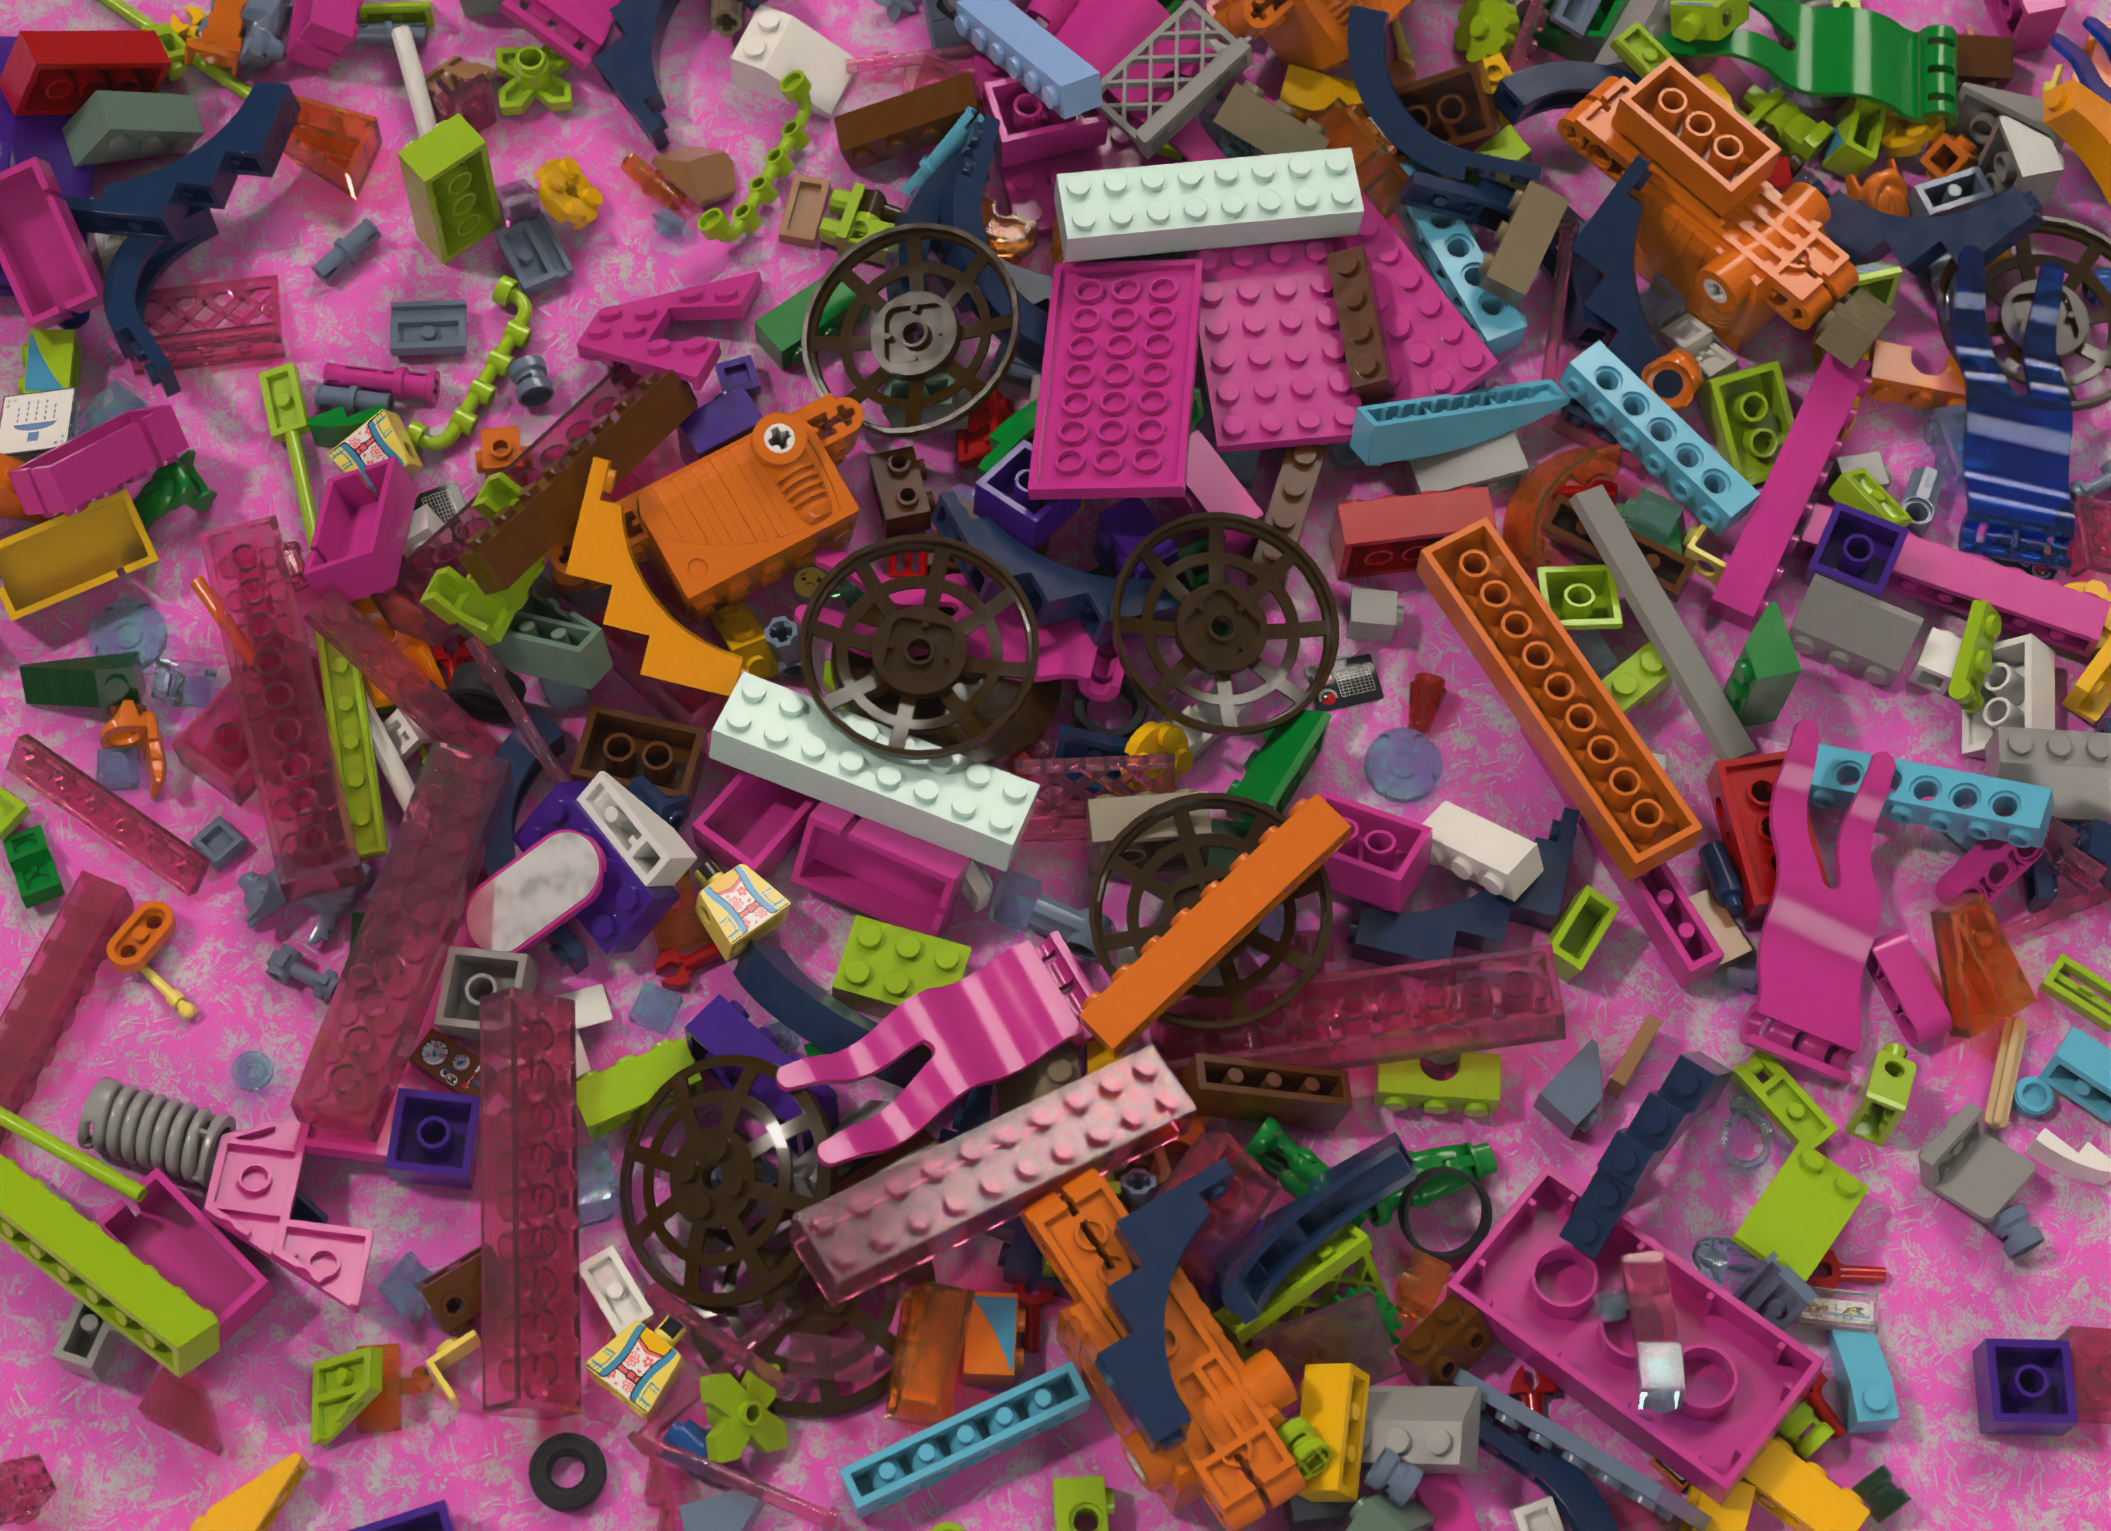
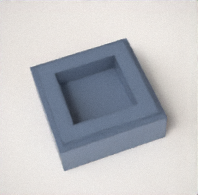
[190,815,248,872]

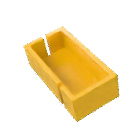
[0,488,159,622]

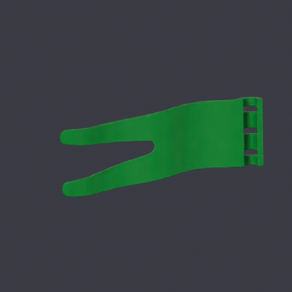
[1658,0,1957,128]

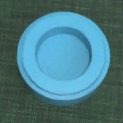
[2012,1076,2054,1119]

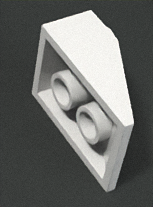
[730,4,859,119]

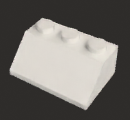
[1962,633,2055,759]

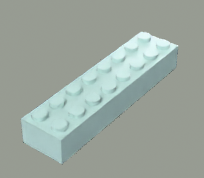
[1054,147,1364,262]
[709,671,1040,872]

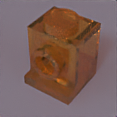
[1395,1248,1452,1320]

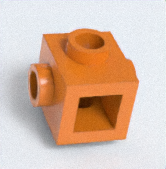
[1919,133,1979,180]
[475,425,531,484]

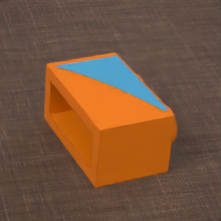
[963,1291,1026,1386]

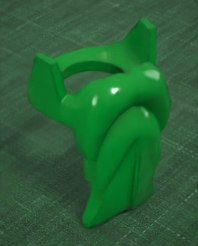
[132,450,218,532]

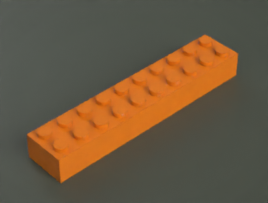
[1416,516,1703,882]

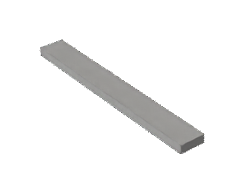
[1569,485,1756,761]

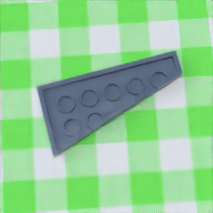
[1452,1368,1712,1531]

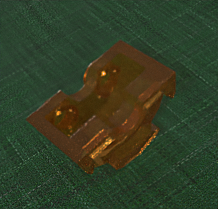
[981,195,1038,265]

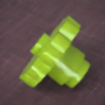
[1454,0,1520,62]

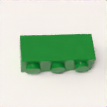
[754,278,871,371]

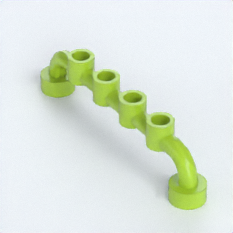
[697,70,812,243]
[406,275,533,453]

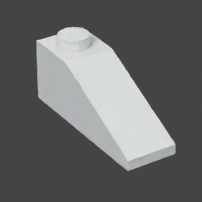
[576,771,698,887]

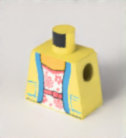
[327,409,422,498]
[694,860,791,962]
[584,1315,687,1424]

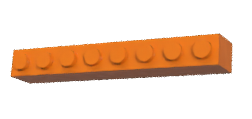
[1079,793,1351,1058]

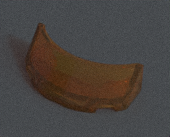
[1503,445,1622,580]

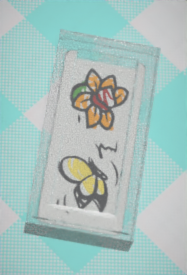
[1792,1286,1879,1334]

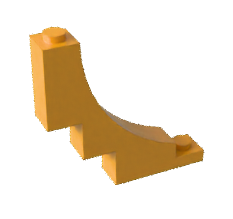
[2043,78,2111,207]
[565,457,750,697]

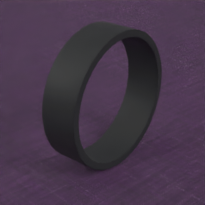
[1398,1166,1493,1261]

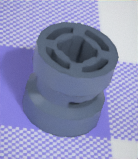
[508,355,554,407]
[1987,1203,2045,1260]
[1364,1447,1424,1507]

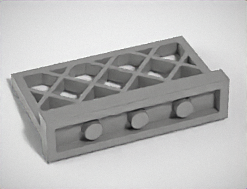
[1097,0,1253,159]

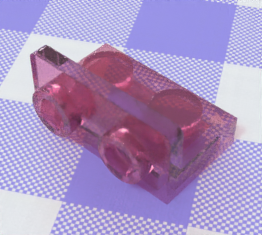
[433,73,497,134]
[2055,495,2111,578]

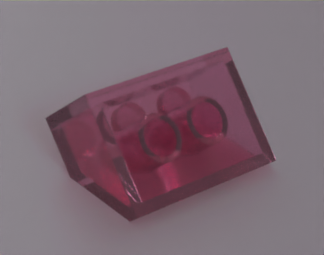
[1151,1132,1281,1285]

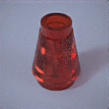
[1407,673,1447,733]

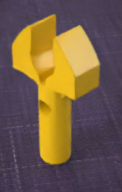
[170,6,206,40]

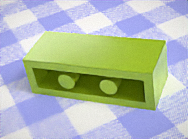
[569,1037,705,1141]

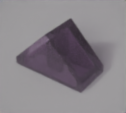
[495,178,541,228]

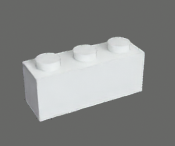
[1422,800,1544,902]

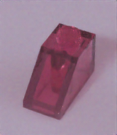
[137,1366,224,1456]

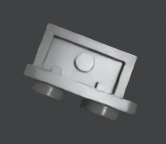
[1918,1102,2036,1223]

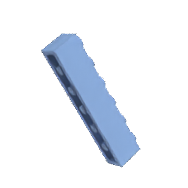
[954,0,1103,119]

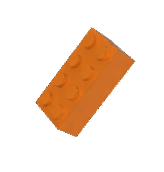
[1612,56,1781,217]

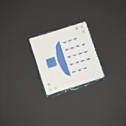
[0,387,82,462]

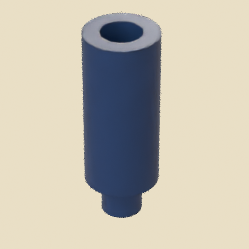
[1699,841,1745,915]

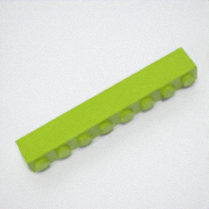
[0,1154,220,1378]

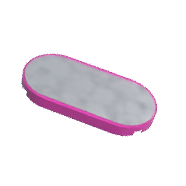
[465,829,607,953]

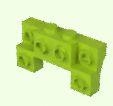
[419,472,550,646]

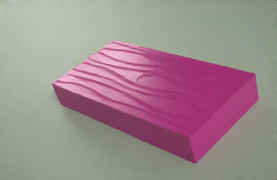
[1445,1164,1825,1506]

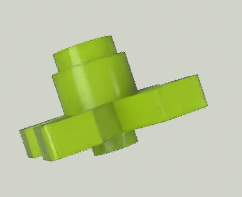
[495,44,573,116]
[699,1363,788,1463]

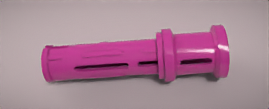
[323,362,441,404]

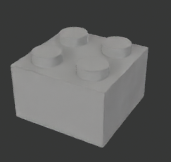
[434,945,539,1044]

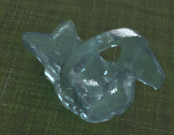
[1692,1236,1762,1287]

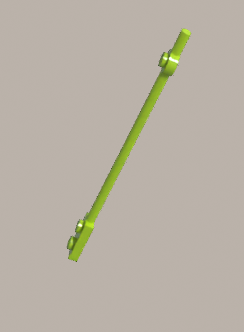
[258,362,337,629]

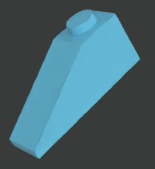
[1825,1326,1900,1434]

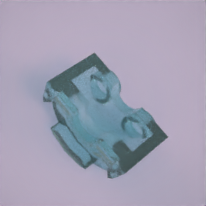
[550,1139,623,1229]

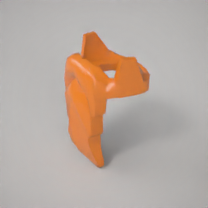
[184,0,249,77]
[1845,158,1911,217]
[1641,347,1704,412]
[99,700,167,799]

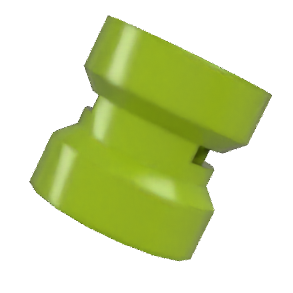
[1777,1401,1835,1461]
[1276,1417,1333,1479]

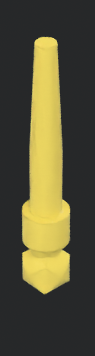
[1391,17,1415,73]
[127,953,198,1020]

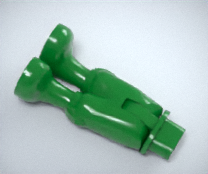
[1232,1116,1372,1228]
[1368,1142,1498,1227]

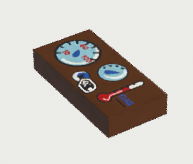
[408,1028,500,1097]

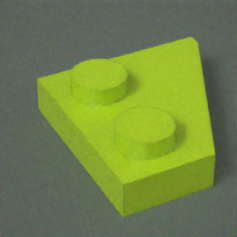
[311,1346,383,1446]

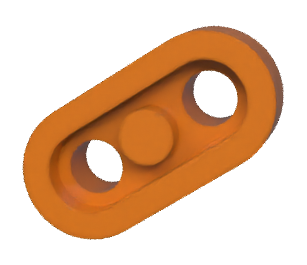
[107,901,176,973]

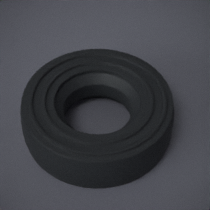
[529,1432,607,1512]

